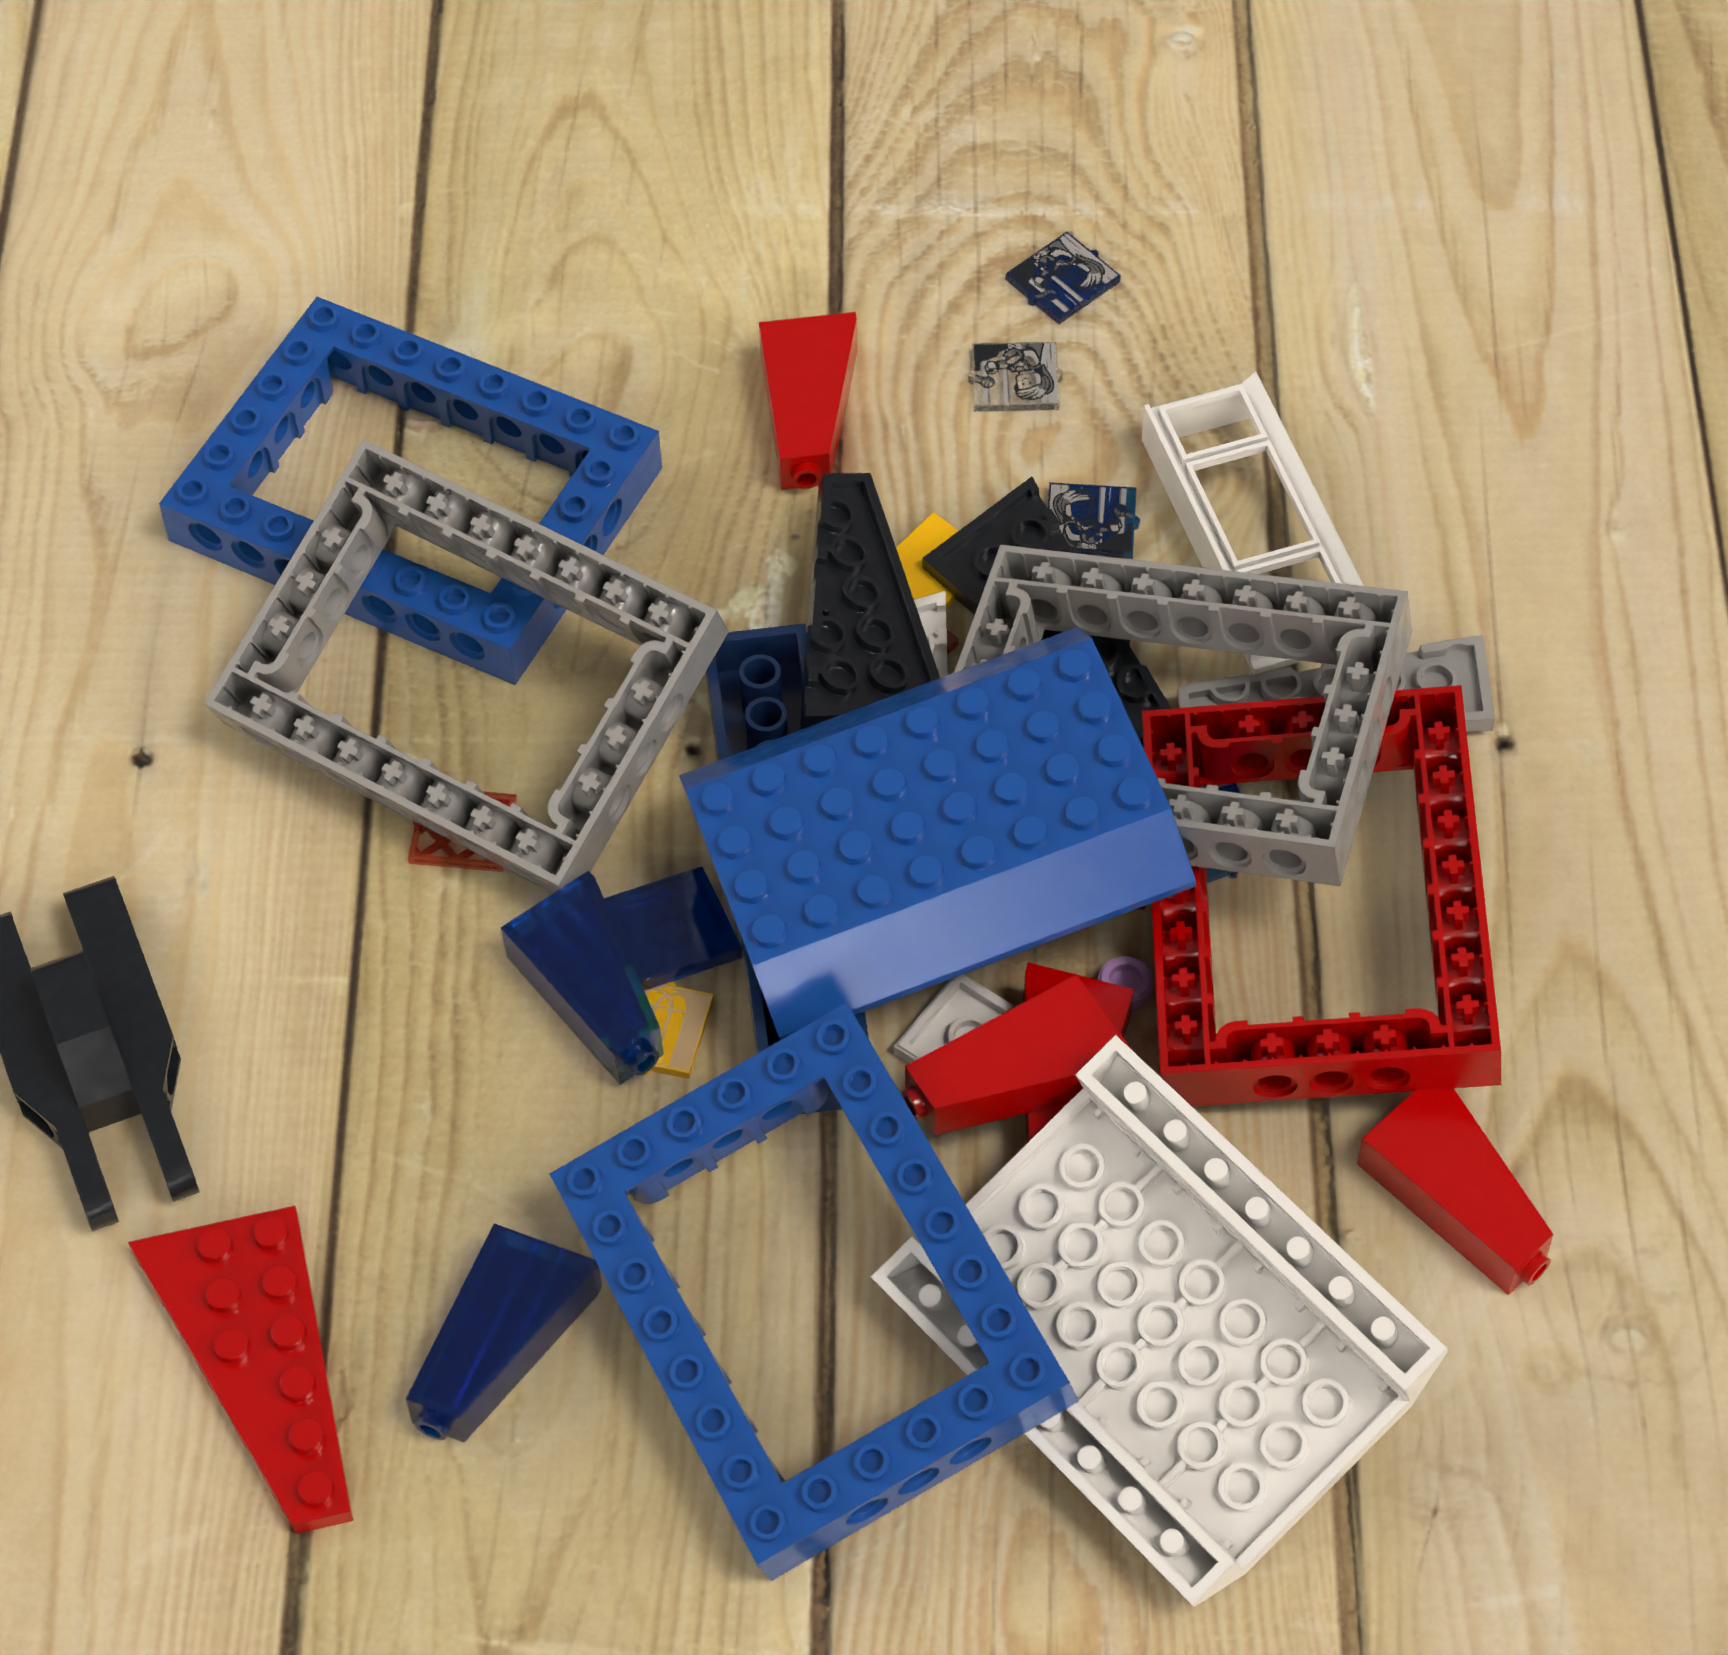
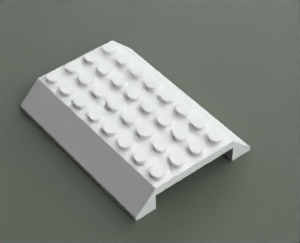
[871,1035,1448,1607]

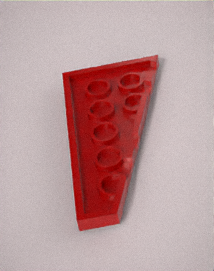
[128,1206,354,1534]

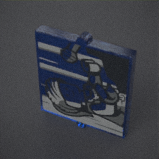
[1005,232,1121,324]
[1048,483,1140,559]

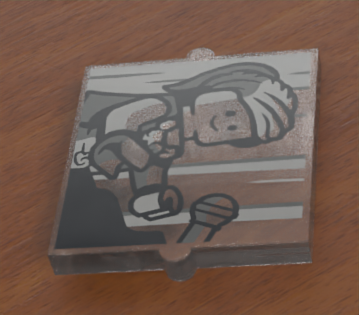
[968,342,1063,412]

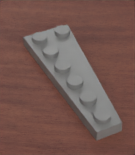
[1177,635,1495,732]

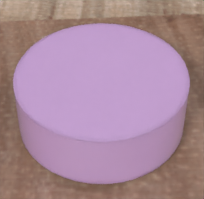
[1098,956,1153,1012]

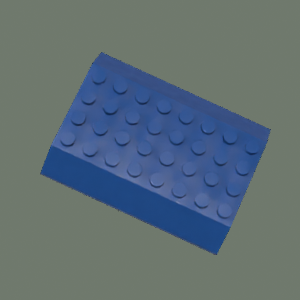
[679,627,1197,1040]

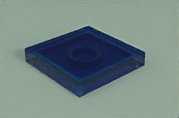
[602,866,742,992]

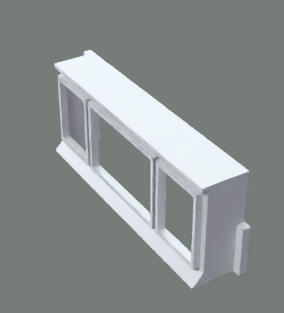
[1142,372,1364,675]

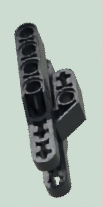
[0,876,200,1231]

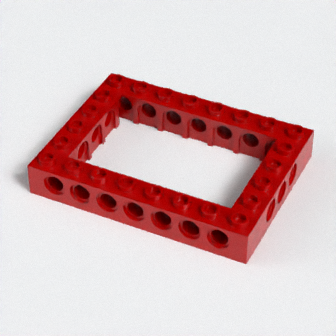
[1142,685,1501,1106]

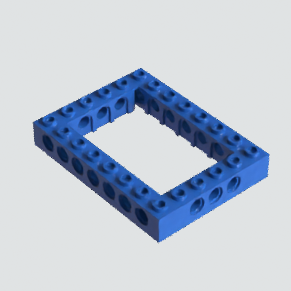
[159,297,662,685]
[549,1002,1079,1581]

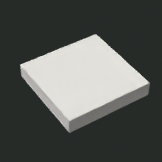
[894,974,1016,1064]

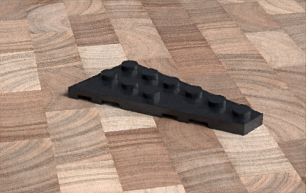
[800,473,940,729]
[922,476,1171,747]

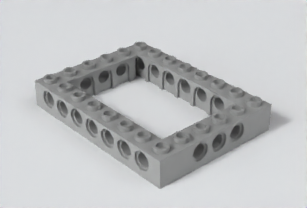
[204,439,729,903]
[954,545,1412,887]

